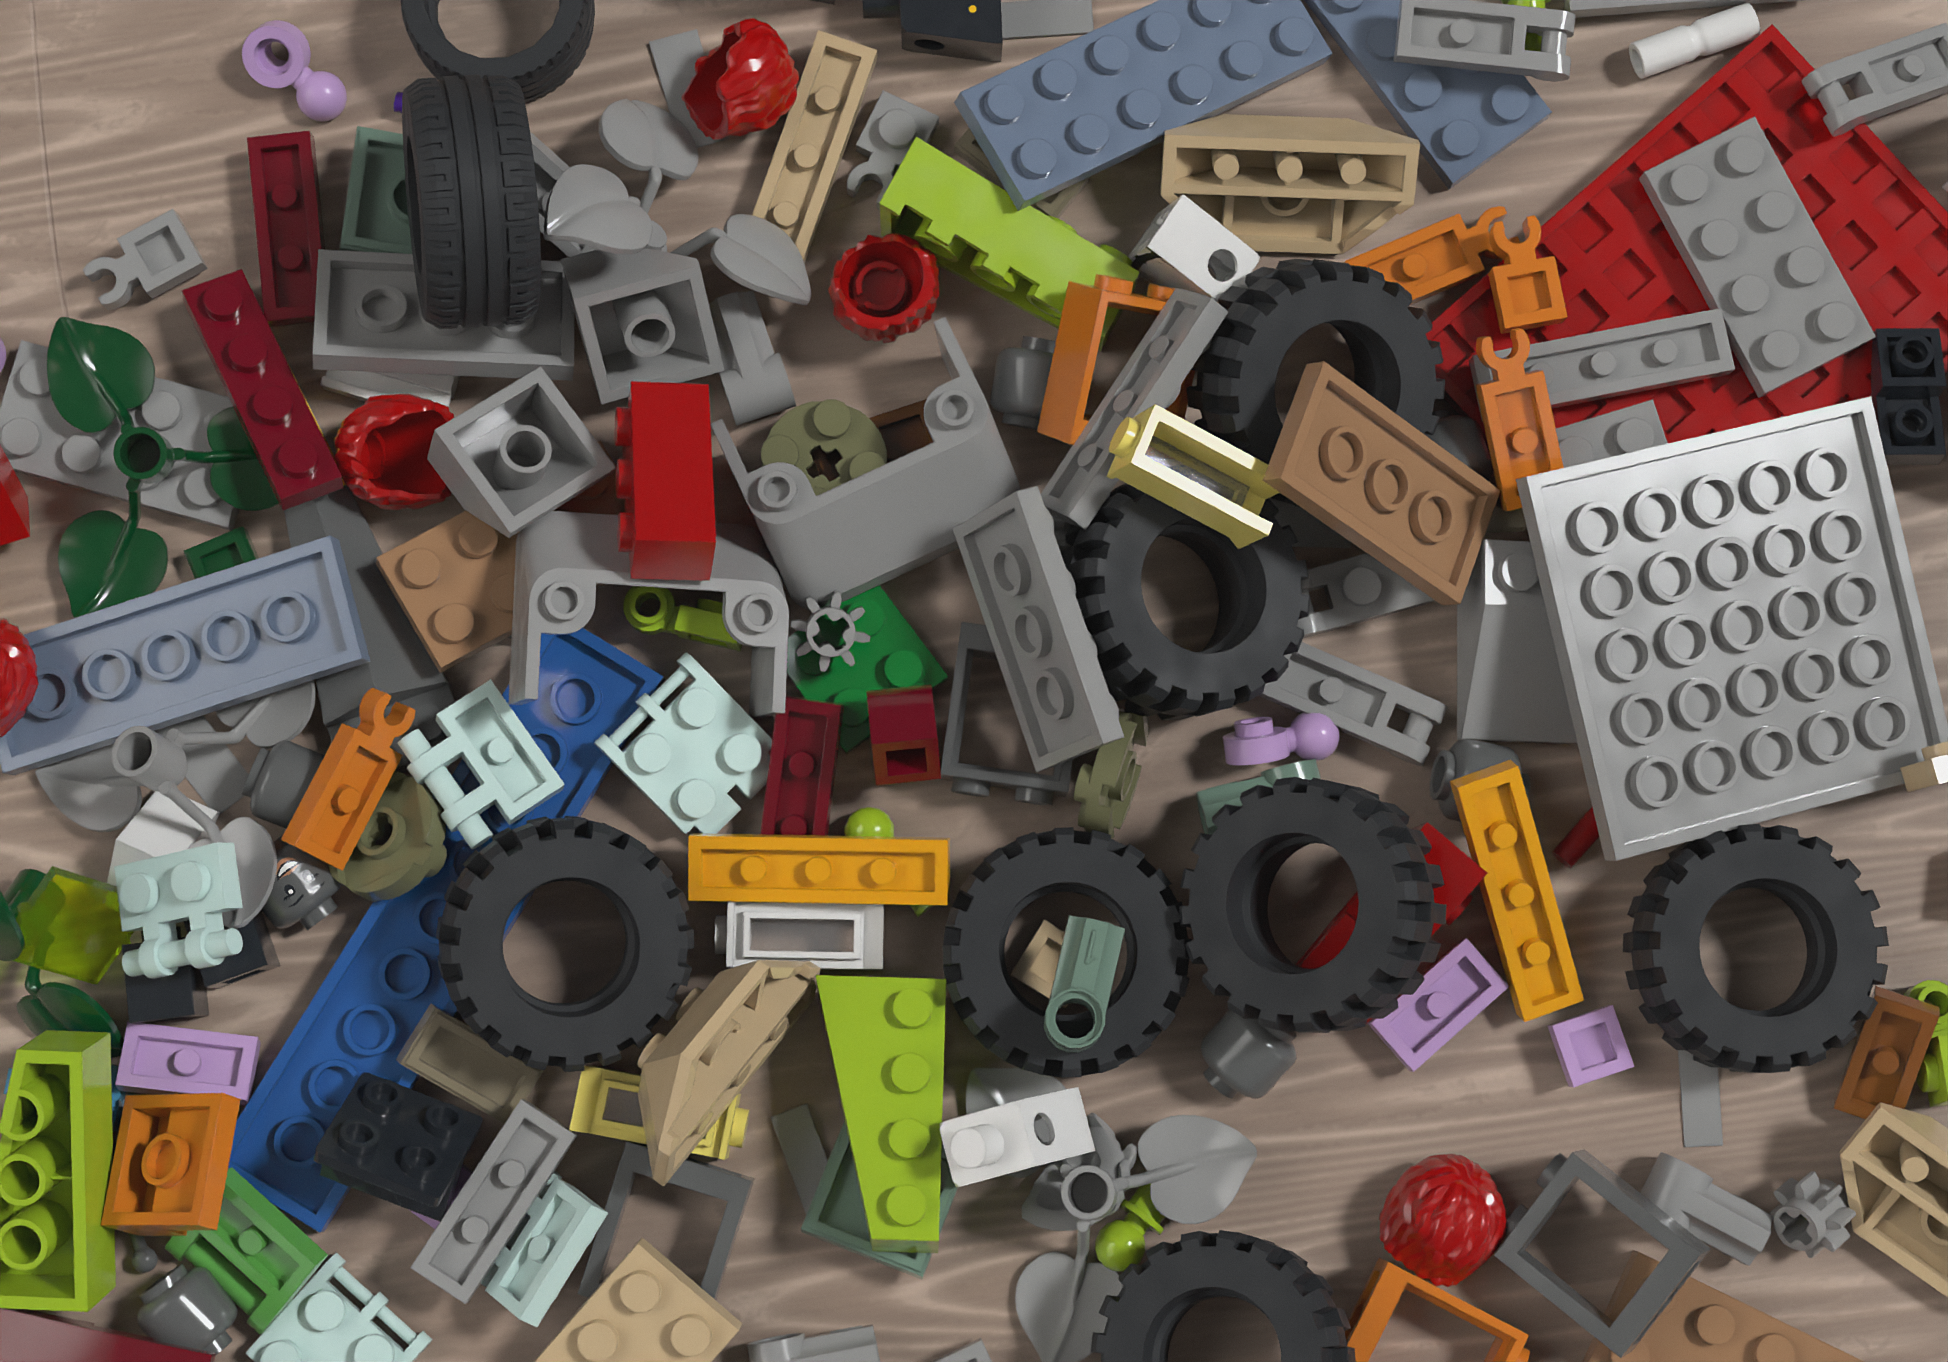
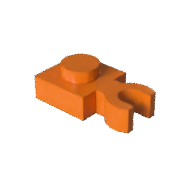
[1488,215,1567,334]

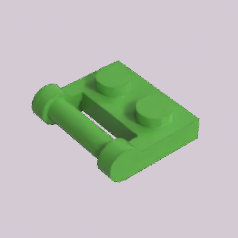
[165,1167,328,1336]

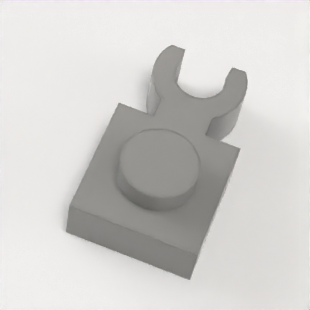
[847,90,939,210]
[83,209,208,310]

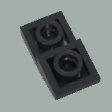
[1871,328,1947,465]

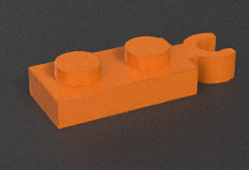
[1344,206,1520,306]
[1475,328,1564,511]
[281,688,416,871]

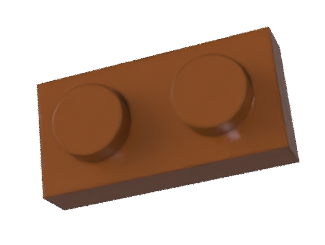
[1833,986,1940,1120]

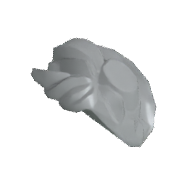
[1021,1113,1137,1231]

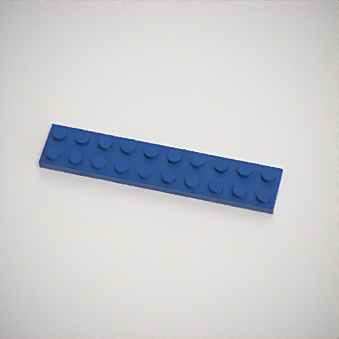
[228,628,665,1233]

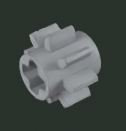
[790,591,871,672]
[1769,1171,1856,1258]

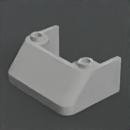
[711,317,1021,610]
[508,511,789,718]

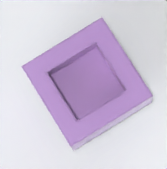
[1547,1005,1634,1087]

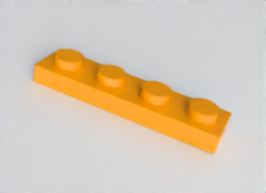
[1450,760,1584,1022]
[688,833,950,905]

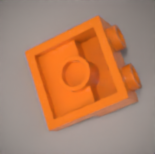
[101,1093,240,1236]

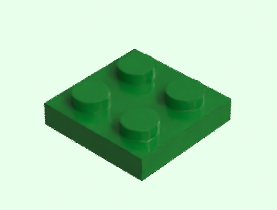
[787,585,948,755]

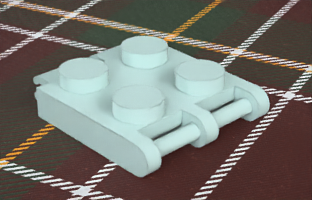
[594,652,772,834]
[246,1252,433,1362]

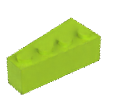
[879,137,1140,352]
[815,975,946,1253]
[0,1030,116,1312]

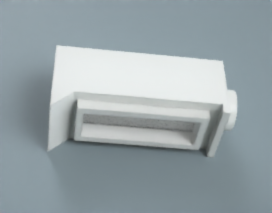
[715,901,885,971]

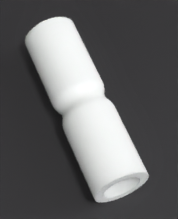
[1629,3,1760,79]

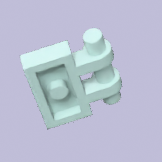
[397,679,565,850]
[114,842,243,979]
[481,1171,608,1327]

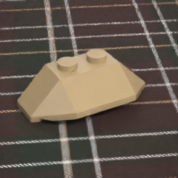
[1160,114,1420,254]
[637,960,821,1186]
[1840,1102,1948,1297]

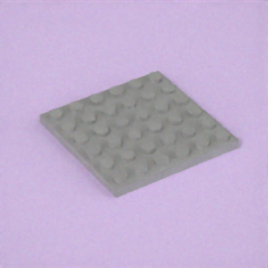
[1516,396,1948,861]

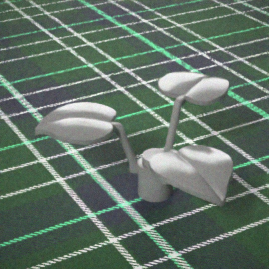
[544,98,811,306]
[35,680,316,929]
[966,1068,1257,1362]

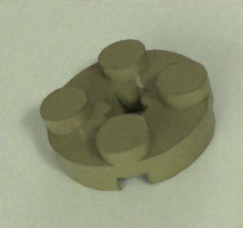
[761,399,887,496]
[1074,708,1149,839]
[328,771,447,902]

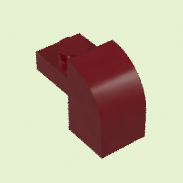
[867,684,941,786]

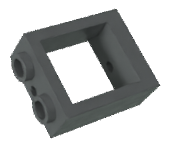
[940,622,1073,806]
[577,1141,755,1300]
[1494,1149,1711,1358]

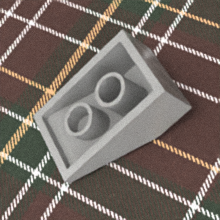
[1457,539,1578,745]

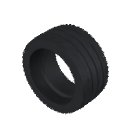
[401,0,595,102]

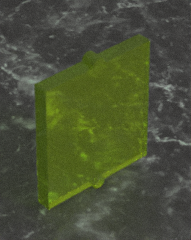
[13,866,134,985]

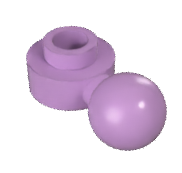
[242,20,347,122]
[1223,713,1339,765]

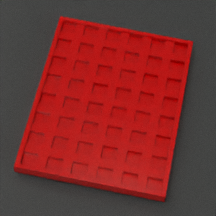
[1426,24,1948,448]

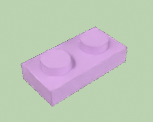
[1367,938,1509,1072]
[115,1022,261,1106]

